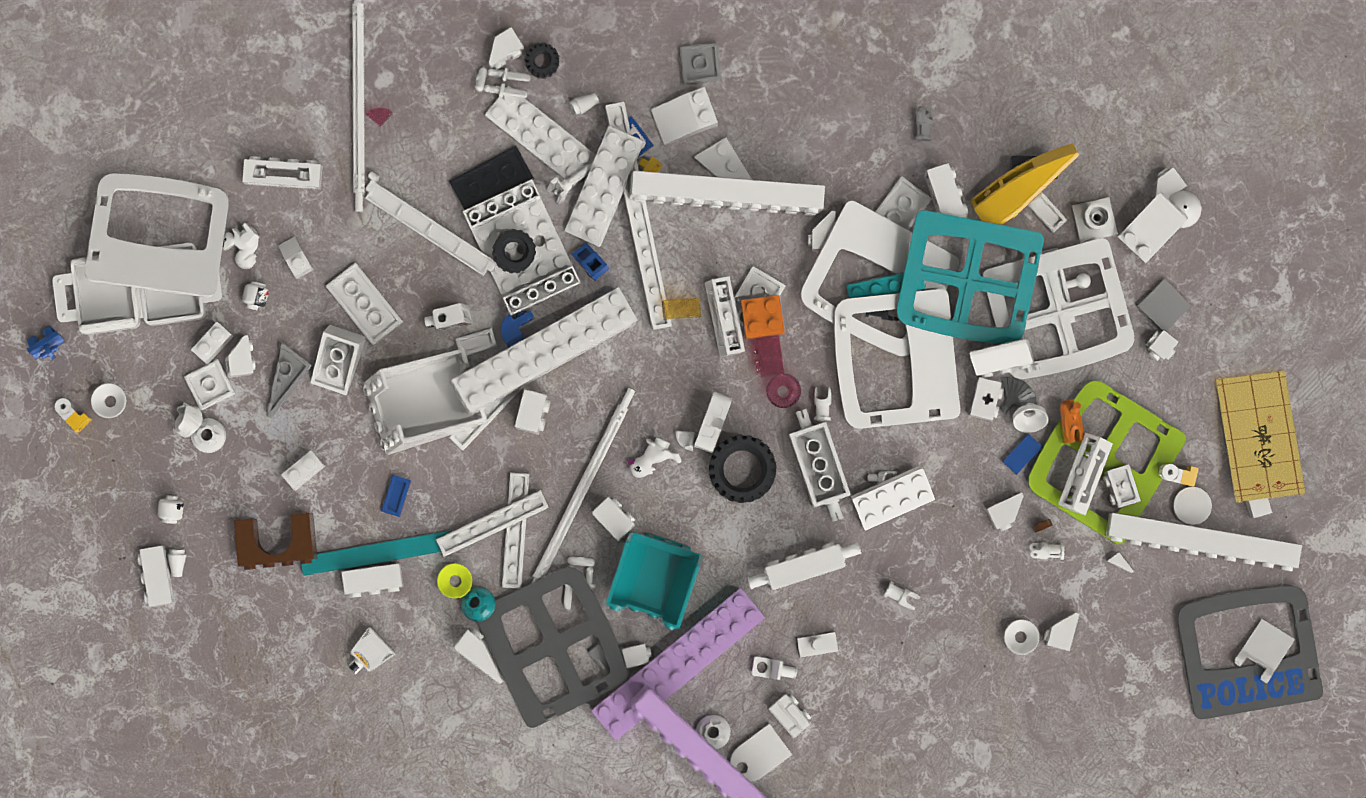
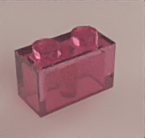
[753,335,784,377]

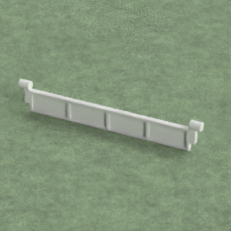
[365,171,497,276]

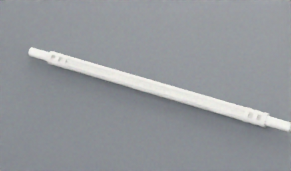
[352,0,365,212]
[532,388,635,583]

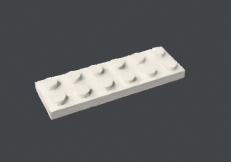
[485,86,596,186]
[565,126,644,247]

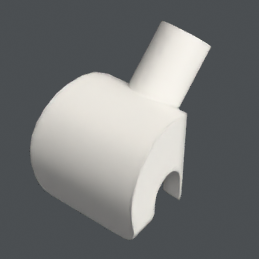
[868,471,897,484]

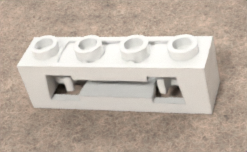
[242,156,322,189]
[705,276,745,357]
[1058,433,1113,516]

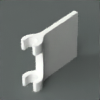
[1234,619,1295,684]

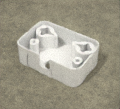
[694,391,732,453]

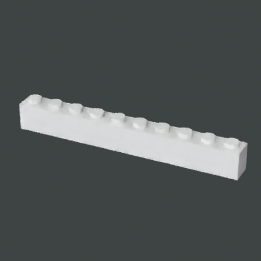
[1106,513,1302,571]

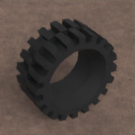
[709,435,777,503]

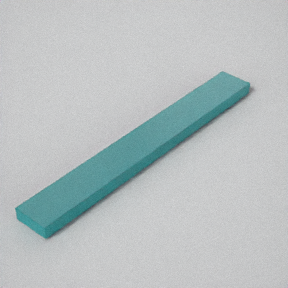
[301,531,452,576]

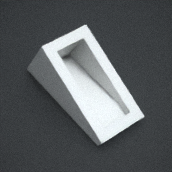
[1107,552,1134,573]

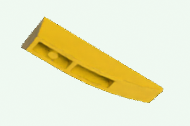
[970,143,1079,225]

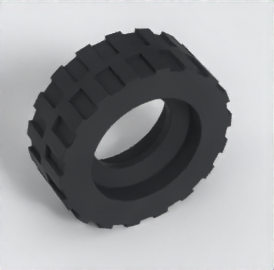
[492,229,536,274]

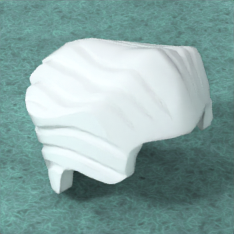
[173,402,203,438]

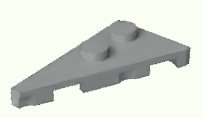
[267,343,312,419]

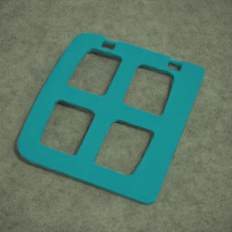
[897,210,1044,344]

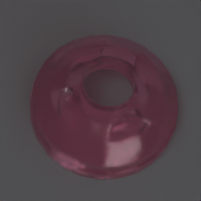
[766,373,801,409]

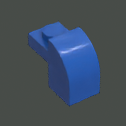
[572,242,610,281]
[501,310,535,348]

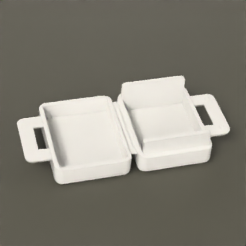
[52,243,222,335]

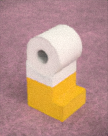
[54,398,92,433]
[1159,464,1199,487]

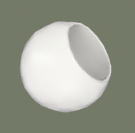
[1169,190,1202,228]

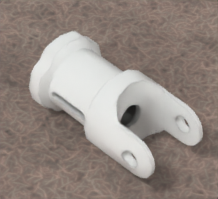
[814,387,831,421]
[1030,542,1065,560]
[884,581,920,610]

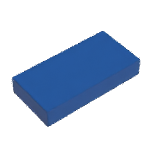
[1003,434,1042,475]
[381,475,411,517]

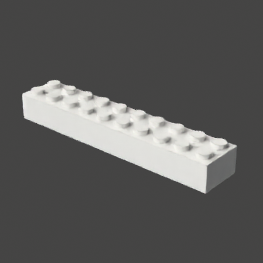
[629,171,825,216]
[451,287,638,416]

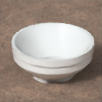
[91,383,127,418]
[1013,403,1048,433]
[191,418,226,453]
[1004,620,1039,655]
[696,714,731,749]

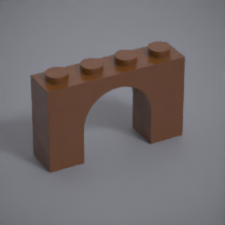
[234,513,318,570]

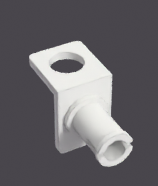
[751,656,797,680]

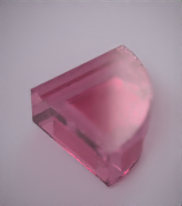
[366,108,393,127]

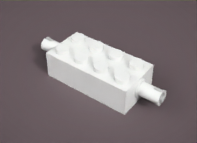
[789,409,851,522]
[748,542,861,591]

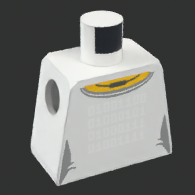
[348,627,396,674]

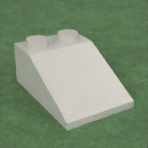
[651,87,718,145]
[1118,192,1189,263]
[310,325,366,395]
[454,630,504,684]

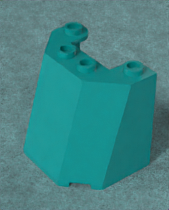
[606,531,703,630]

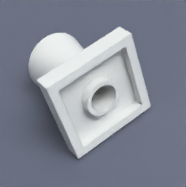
[1071,197,1118,243]

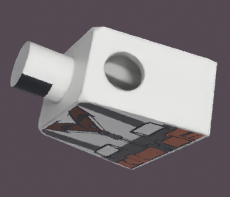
[424,303,472,330]

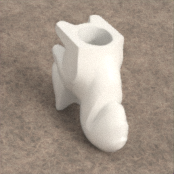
[223,223,260,269]

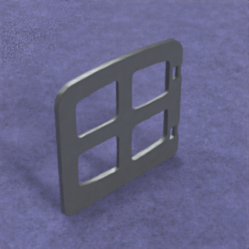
[477,567,628,728]

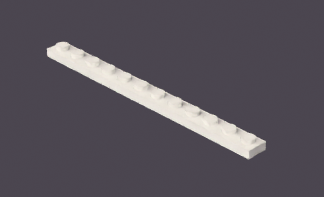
[605,102,672,330]

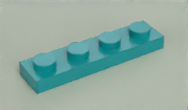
[847,272,926,298]

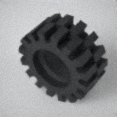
[525,42,560,79]

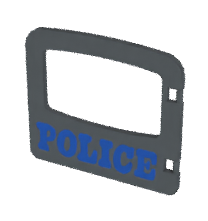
[1178,586,1323,719]

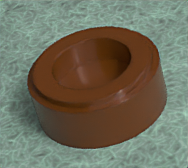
[1033,519,1053,533]

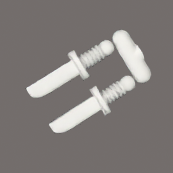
[475,67,531,98]
[564,556,596,611]

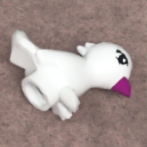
[627,437,682,478]

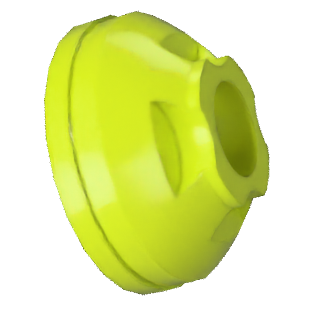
[437,563,473,599]

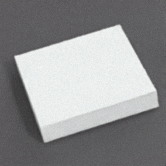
[184,359,236,411]

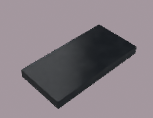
[449,146,534,210]

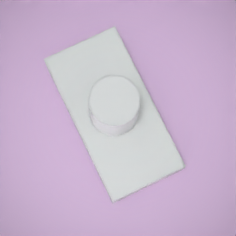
[797,632,838,658]

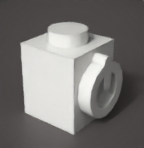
[1146,330,1178,361]

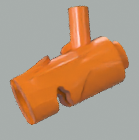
[1059,399,1084,443]

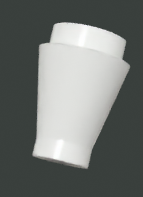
[569,93,599,116]
[167,548,187,577]

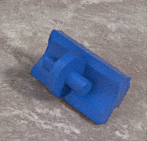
[27,326,65,360]

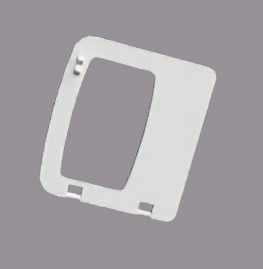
[85,173,229,297]
[800,201,959,356]
[834,289,960,429]

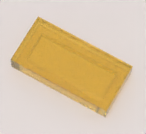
[662,298,701,320]

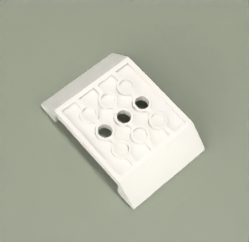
[463,179,580,315]

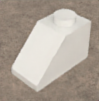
[1153,167,1187,199]
[808,211,836,251]
[278,236,314,279]
[986,493,1023,532]
[1043,613,1079,651]

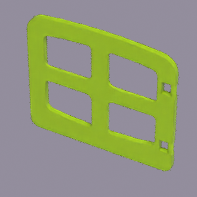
[1028,381,1186,544]

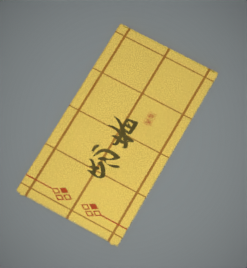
[1216,371,1306,503]

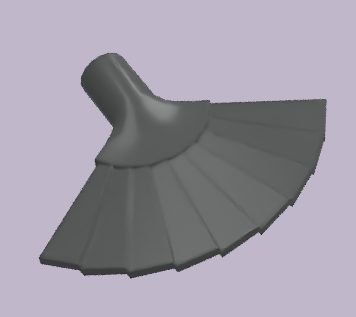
[1000,377,1037,414]

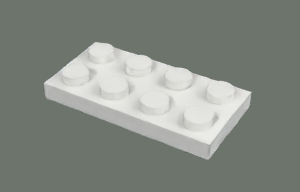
[851,465,935,531]

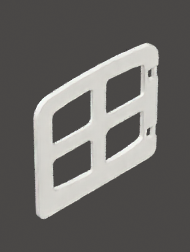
[983,238,1134,379]

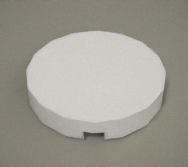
[1173,487,1212,525]

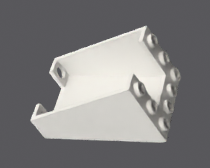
[363,348,487,455]

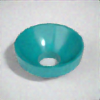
[461,587,496,622]

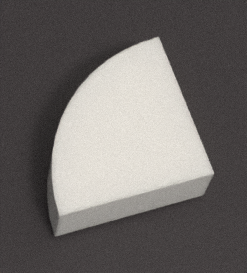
[675,431,695,452]

